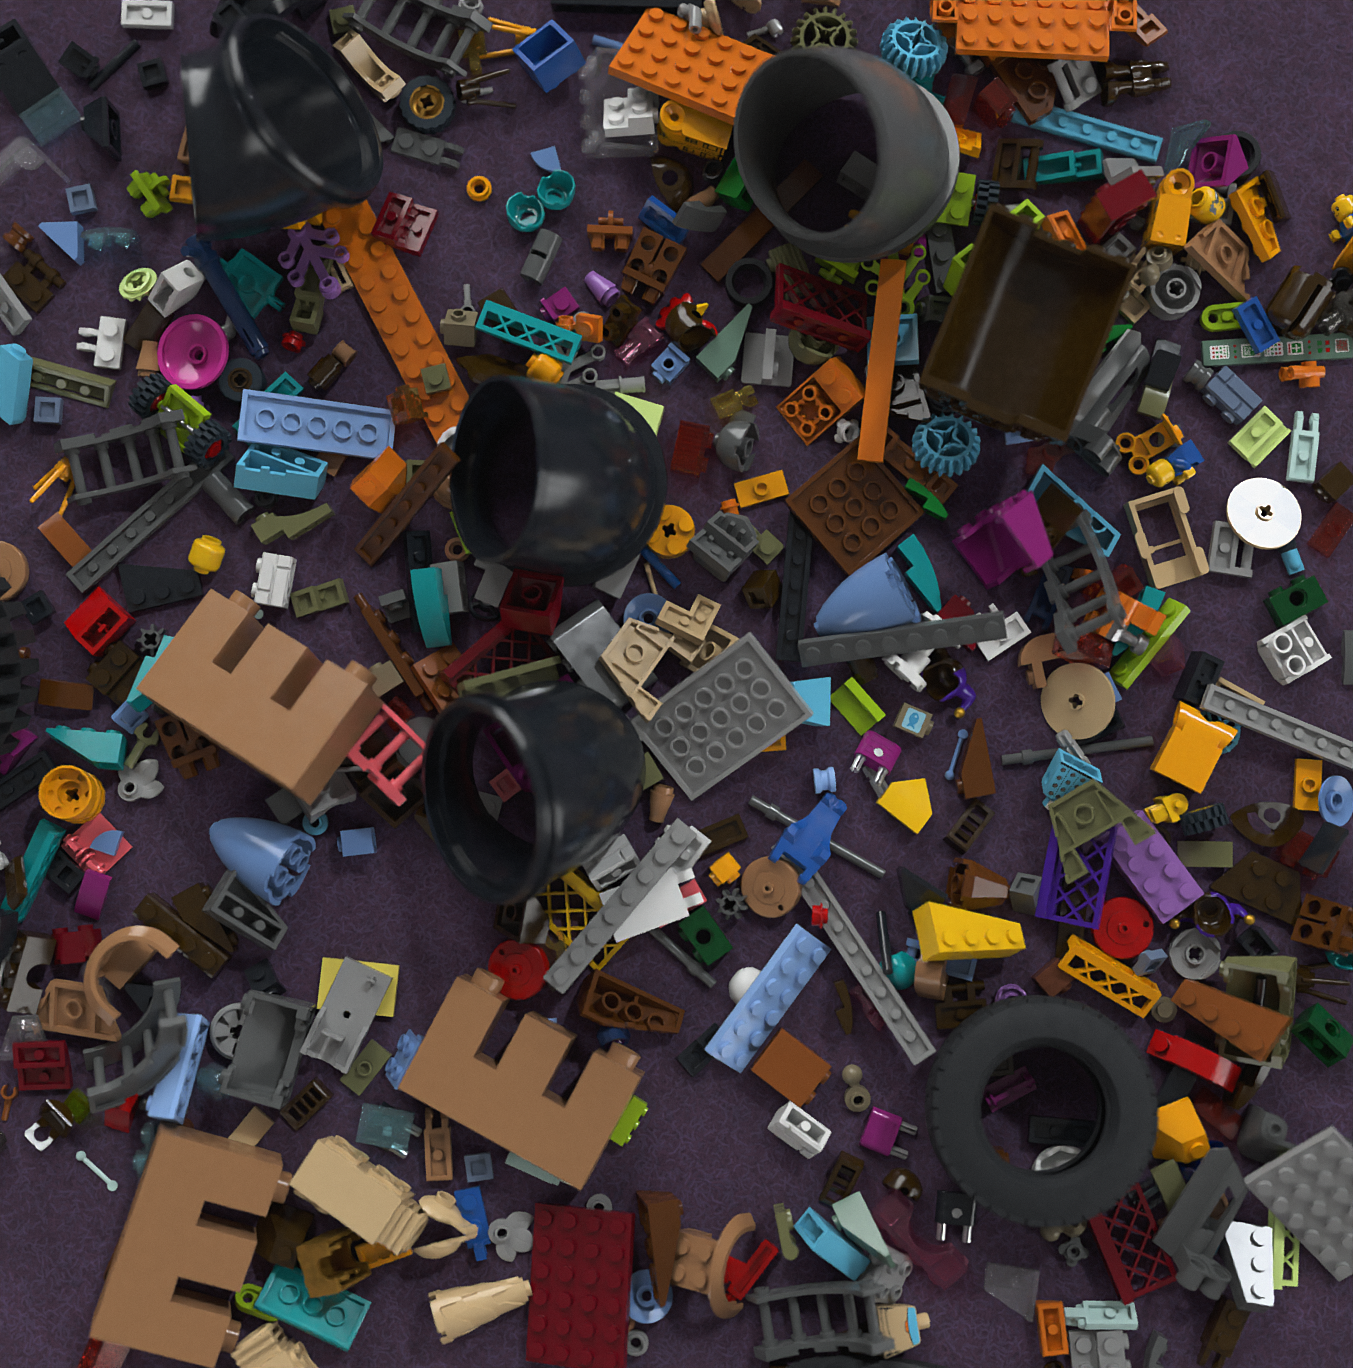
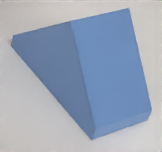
[38,221,84,266]

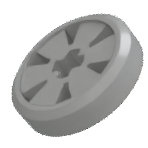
[210,1002,246,1060]

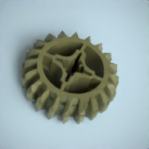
[790,6,858,49]

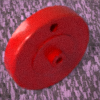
[1090,897,1154,959]
[488,939,550,1000]

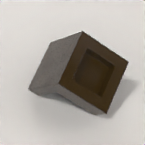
[742,570,782,609]

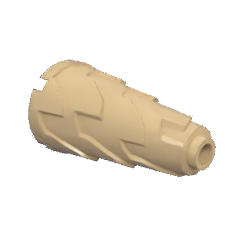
[428,1276,533,1344]

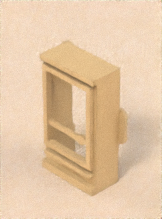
[1123,486,1209,589]

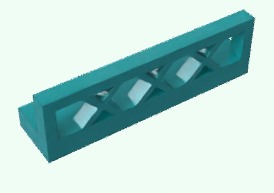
[475,300,582,365]
[0,819,66,923]

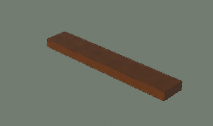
[700,159,823,283]
[354,442,461,567]

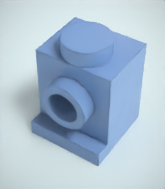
[651,342,690,385]

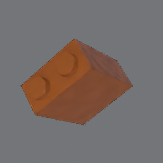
[750,1026,832,1108]

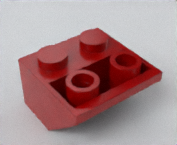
[64,586,137,657]

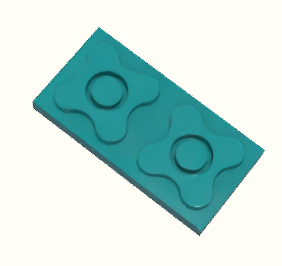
[254,1264,372,1352]

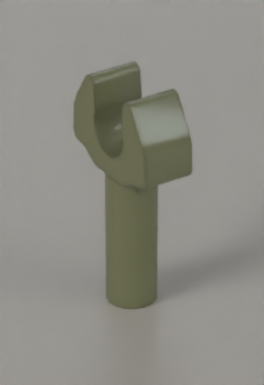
[123,722,160,769]

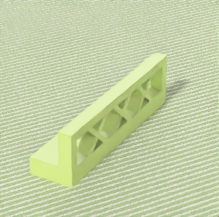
[1268,1209,1300,1290]

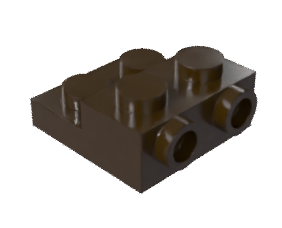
[86,640,144,707]

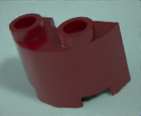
[50,924,102,965]

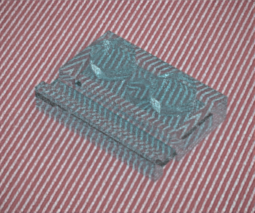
[19,87,81,147]
[355,1103,415,1152]

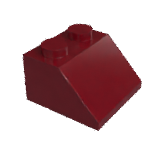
[499,569,564,636]

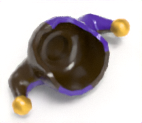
[921,647,976,719]
[1169,892,1255,938]

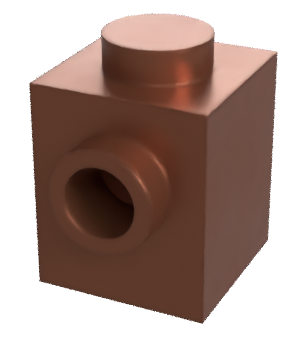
[1031,957,1075,997]

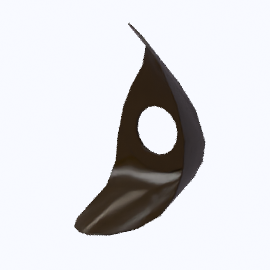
[649,155,694,213]
[1230,802,1305,847]

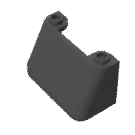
[218,990,317,1109]
[1237,1103,1353,1164]

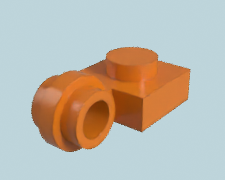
[556,313,603,343]

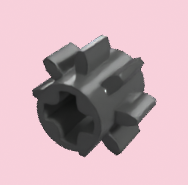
[136,624,167,657]
[716,888,749,920]

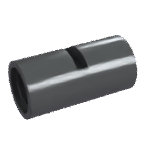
[519,229,563,286]
[201,471,255,525]

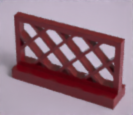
[770,263,871,352]
[438,619,555,695]
[1087,1181,1177,1306]

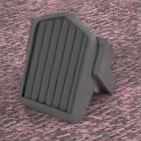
[686,511,759,582]

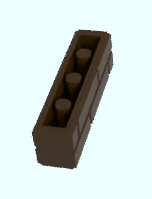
[132,892,233,978]

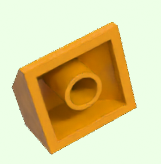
[1151,1096,1210,1163]

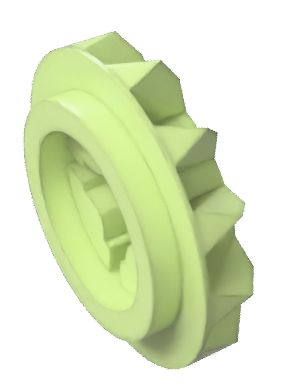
[119,268,158,302]

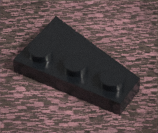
[118,564,204,613]

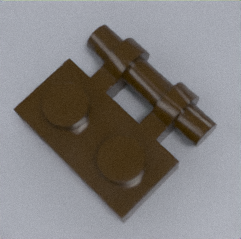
[2,248,66,314]
[934,979,987,1029]

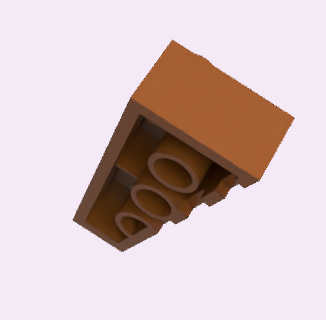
[1171,979,1294,1062]

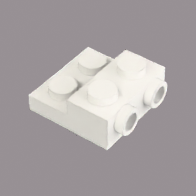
[603,87,659,138]

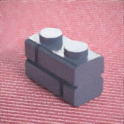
[1200,365,1262,425]

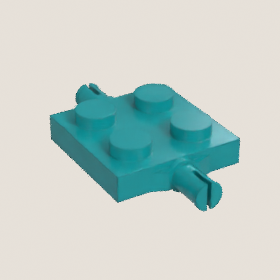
[219,248,286,319]

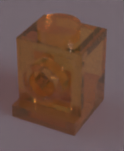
[386,385,429,425]

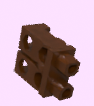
[620,227,687,306]
[154,715,221,780]
[1290,893,1353,957]

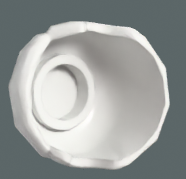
[728,967,761,1004]

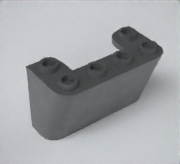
[546,599,658,709]

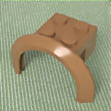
[84,926,180,1026]
[670,1212,756,1319]

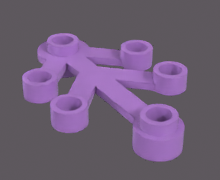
[278,221,350,299]

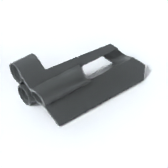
[1066,329,1150,477]
[1152,1148,1249,1300]

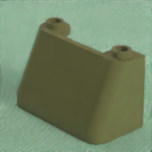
[1215,956,1297,1069]

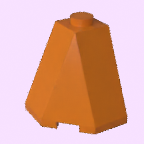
[350,446,407,514]

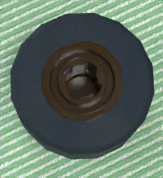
[218,358,267,406]

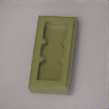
[340,1039,392,1096]

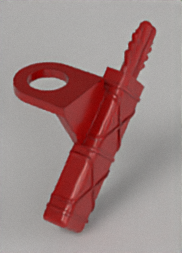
[724,1239,779,1302]

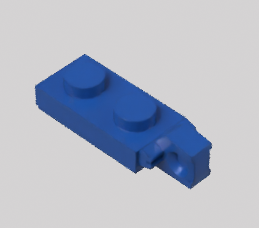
[454,1185,491,1261]

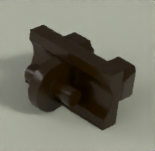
[603,294,642,347]

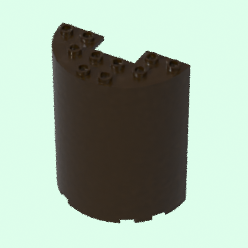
[918,203,1137,444]

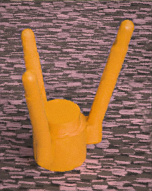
[478,17,537,59]
[29,456,75,516]

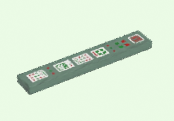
[1200,333,1353,367]

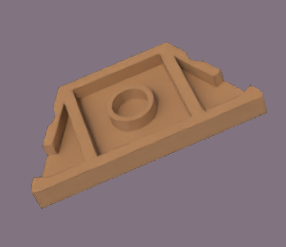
[1184,219,1250,303]
[28,979,122,1042]

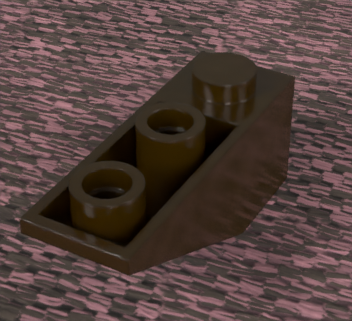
[171,882,240,952]

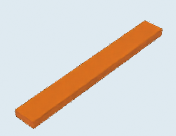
[857,259,907,463]

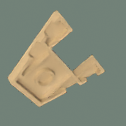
[599,617,703,723]

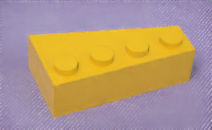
[912,902,1026,961]

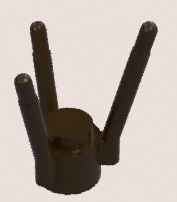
[456,68,517,108]
[1296,962,1351,1005]

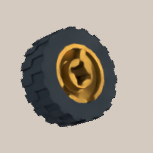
[399,75,456,135]

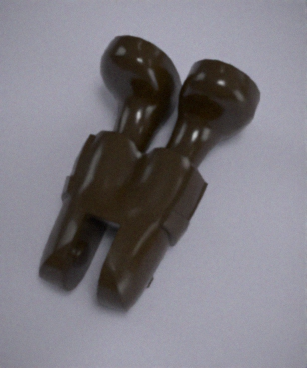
[1096,59,1172,107]

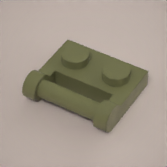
[773,1203,798,1260]

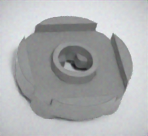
[1167,928,1221,980]

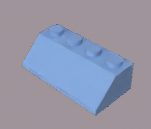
[146,1013,210,1125]

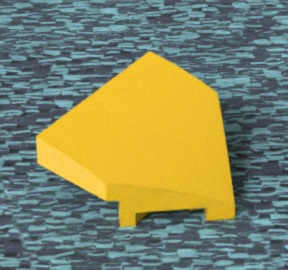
[876,778,932,834]

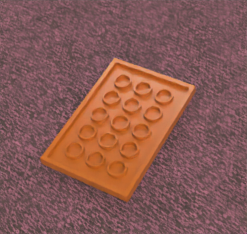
[608,8,774,125]

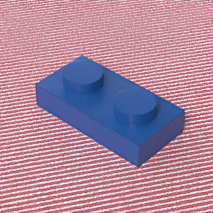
[638,195,689,245]
[1232,296,1280,354]

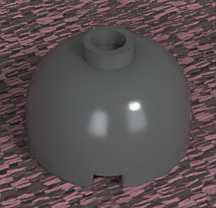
[713,420,759,472]

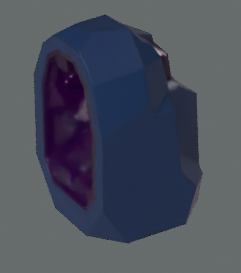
[596,1025,631,1051]

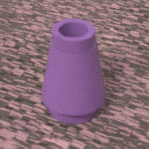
[584,271,621,307]

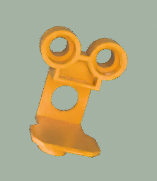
[1115,413,1184,475]

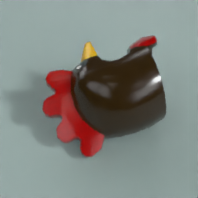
[655,293,718,352]

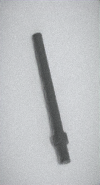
[1000,736,1154,765]
[748,795,886,879]
[602,884,717,989]

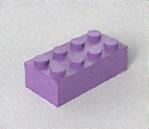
[1096,810,1205,924]

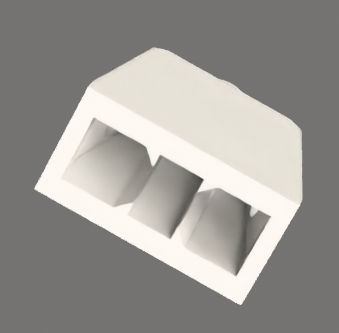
[148,260,206,318]

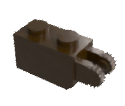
[1196,1293,1251,1368]

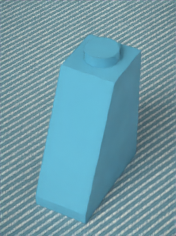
[0,343,33,425]
[794,1206,871,1281]

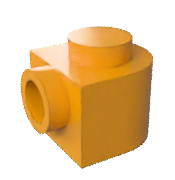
[708,852,741,887]

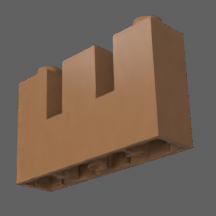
[136,589,384,806]
[398,967,645,1190]
[89,1120,292,1368]

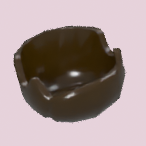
[881,1167,923,1202]

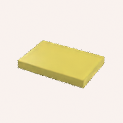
[317,957,400,1017]

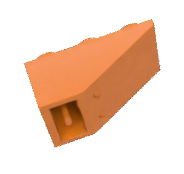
[776,356,866,446]

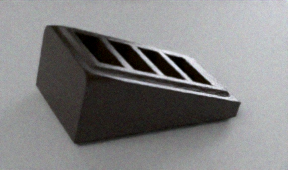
[943,797,995,855]
[279,1076,334,1131]
[818,1150,864,1206]

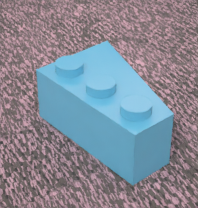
[234,443,328,500]

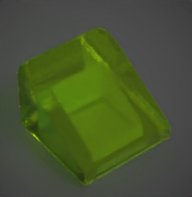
[64,1088,91,1124]

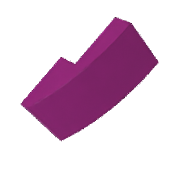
[74,869,112,920]

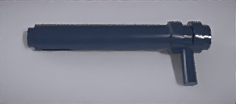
[180,234,270,360]

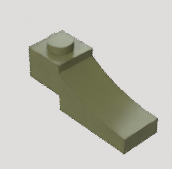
[289,257,333,335]
[251,503,335,545]

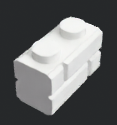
[251,552,297,609]
[583,834,640,891]
[767,1101,831,1159]

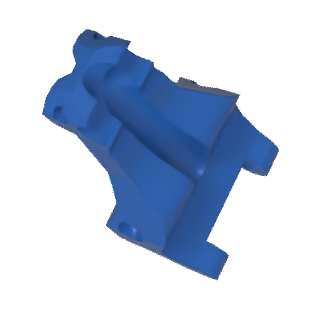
[768,793,847,886]

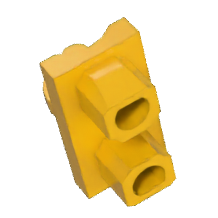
[1143,793,1188,824]

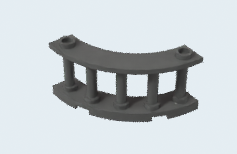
[342,0,493,78]
[53,409,197,506]
[1037,503,1127,655]
[83,977,187,1114]
[745,1279,896,1362]

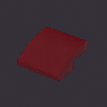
[370,192,439,257]
[12,1040,73,1091]

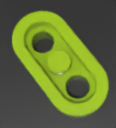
[1199,302,1243,332]
[235,1284,278,1322]

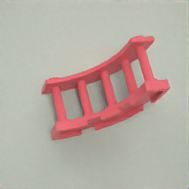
[346,704,425,806]

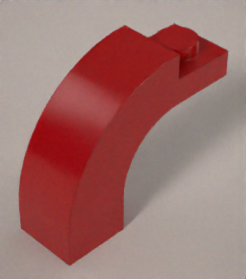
[1146,1029,1242,1093]

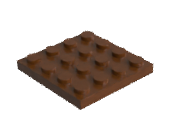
[783,436,925,577]

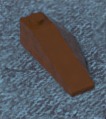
[577,969,685,1034]
[636,1190,683,1307]

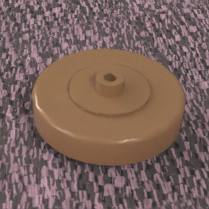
[0,541,29,602]
[741,856,802,918]

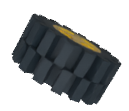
[1178,802,1229,836]

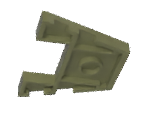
[1048,778,1157,884]

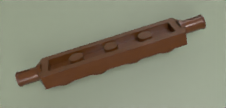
[353,592,435,713]

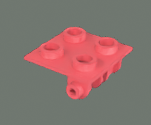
[61,813,133,874]

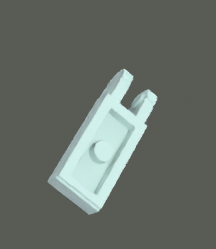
[1286,411,1320,484]

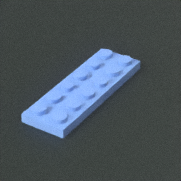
[237,389,397,459]
[704,924,831,1073]

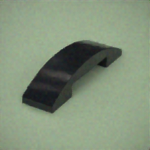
[1157,1029,1210,1108]

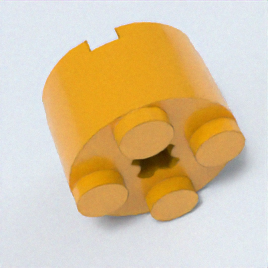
[647,505,695,559]

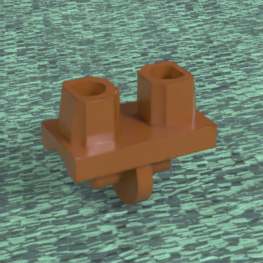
[587,210,633,253]

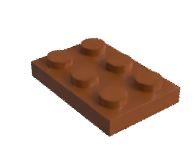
[410,642,472,713]

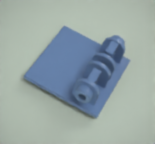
[385,1029,424,1090]

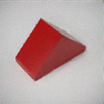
[104,1076,141,1133]

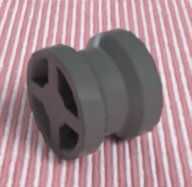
[1182,359,1214,392]

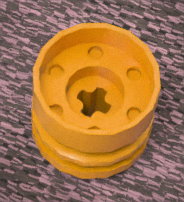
[39,765,105,824]

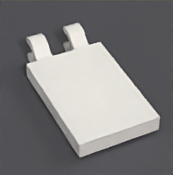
[599,867,704,943]

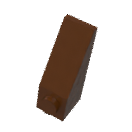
[955,718,996,799]

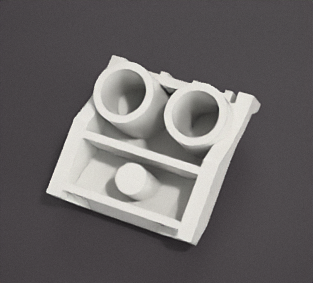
[1257,614,1332,685]

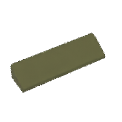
[30,356,117,408]

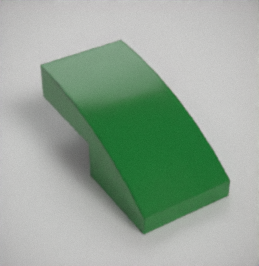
[904,478,948,522]

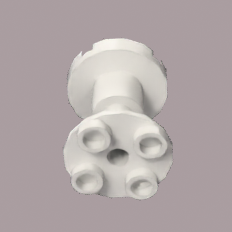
[882,611,961,692]

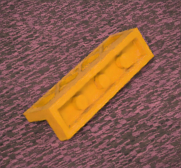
[1058,934,1162,1019]

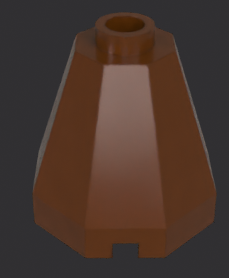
[945,857,1010,911]

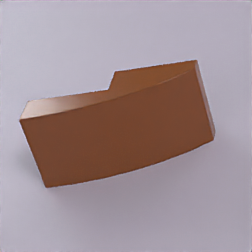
[37,512,92,567]

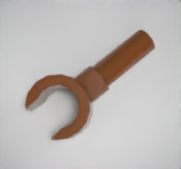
[0,1085,19,1121]

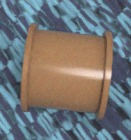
[331,340,358,367]

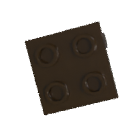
[1036,482,1084,550]

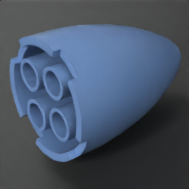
[814,553,921,637]
[209,817,316,906]

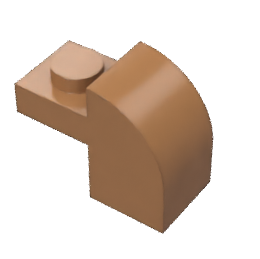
[1017,633,1062,690]
[914,954,949,1001]

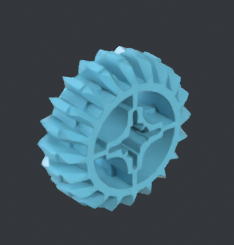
[880,17,948,80]
[912,411,981,478]

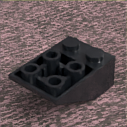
[0,18,63,117]

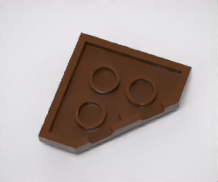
[988,57,1058,126]

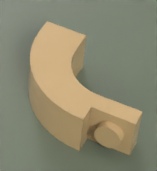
[333,29,406,103]

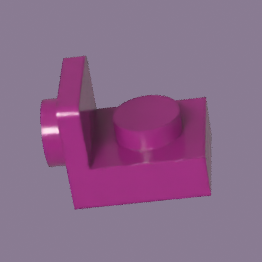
[539,287,580,325]

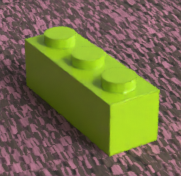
[610,1095,648,1146]

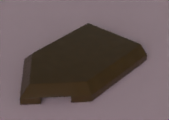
[456,354,529,384]

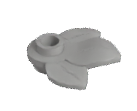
[118,756,164,802]
[488,1211,534,1262]

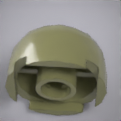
[788,329,839,366]

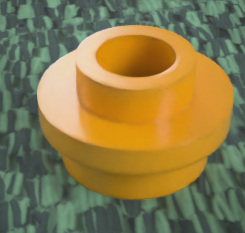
[467,176,492,202]

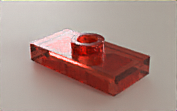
[1306,502,1353,558]

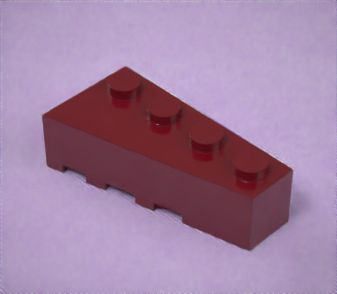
[1077,169,1157,246]

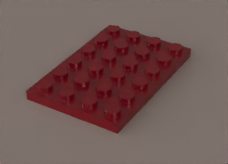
[526,1202,635,1368]

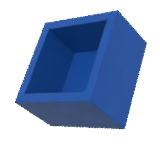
[512,19,586,93]

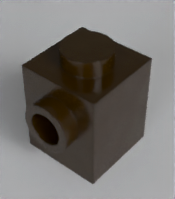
[1311,461,1353,504]

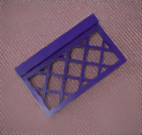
[1035,824,1118,930]

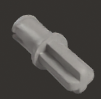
[595,376,645,394]

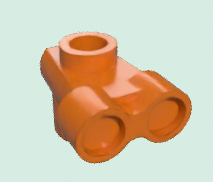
[1279,361,1326,388]

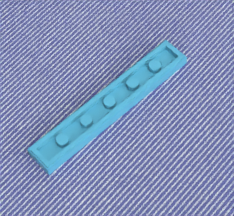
[1011,106,1163,164]

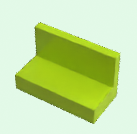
[830,677,886,736]

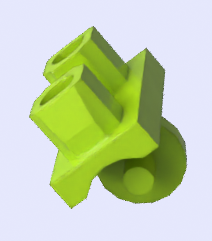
[126,170,173,218]
[814,257,861,285]

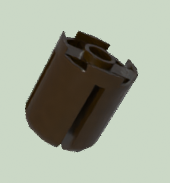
[1264,265,1336,340]

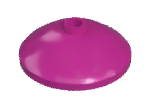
[157,314,229,390]

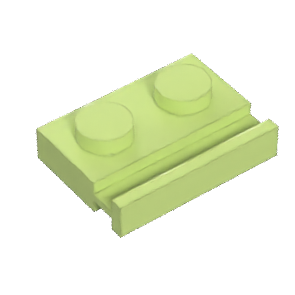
[1227,406,1291,468]

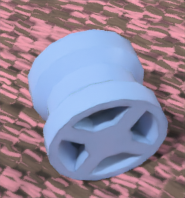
[813,767,836,794]

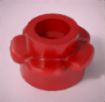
[281,330,306,353]
[812,903,828,929]

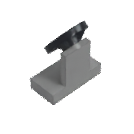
[468,559,513,622]

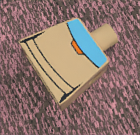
[875,1304,930,1358]

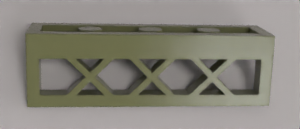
[456,655,562,697]

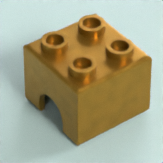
[296,1227,372,1298]

